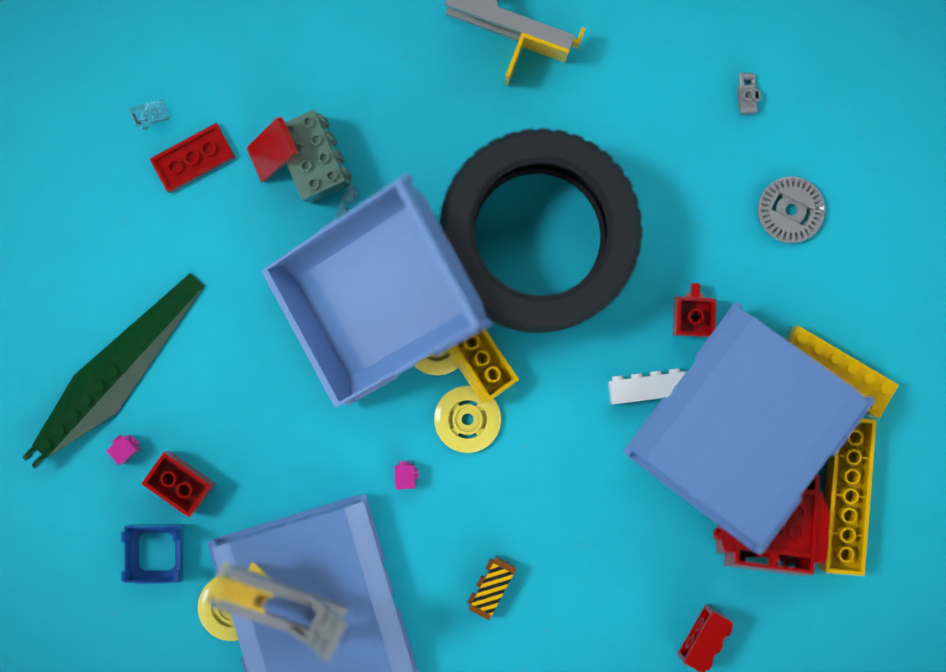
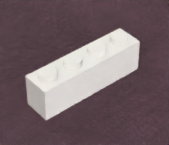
[607,368,686,404]

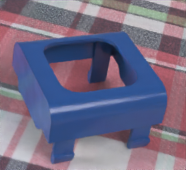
[121,524,183,584]

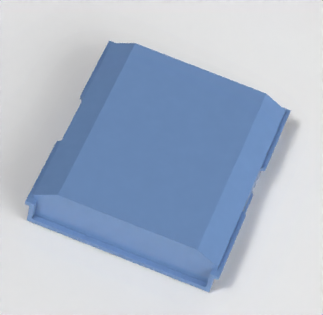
[261,173,492,407]
[623,302,875,555]
[207,494,418,672]

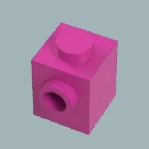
[106,435,141,465]
[394,461,419,489]

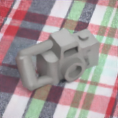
[737,72,761,115]

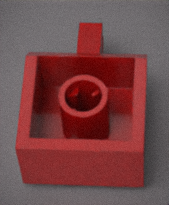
[672,283,716,337]

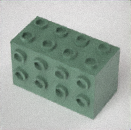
[285,109,353,204]

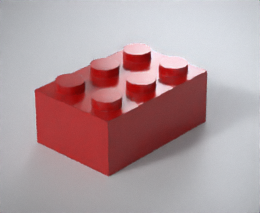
[141,451,216,518]
[677,604,733,672]

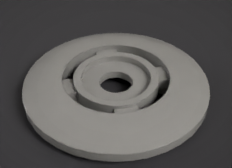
[758,176,825,243]

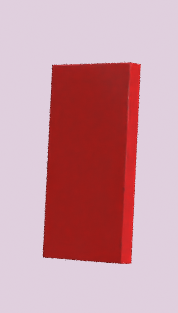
[246,117,298,183]
[150,123,235,193]

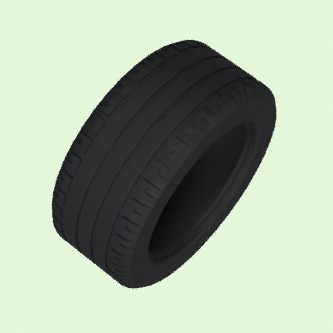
[439,128,642,333]

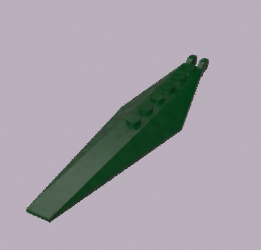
[23,273,204,469]

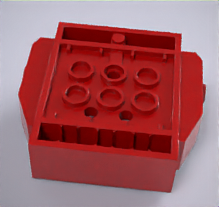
[713,475,830,576]

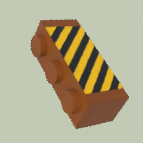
[467,555,516,620]

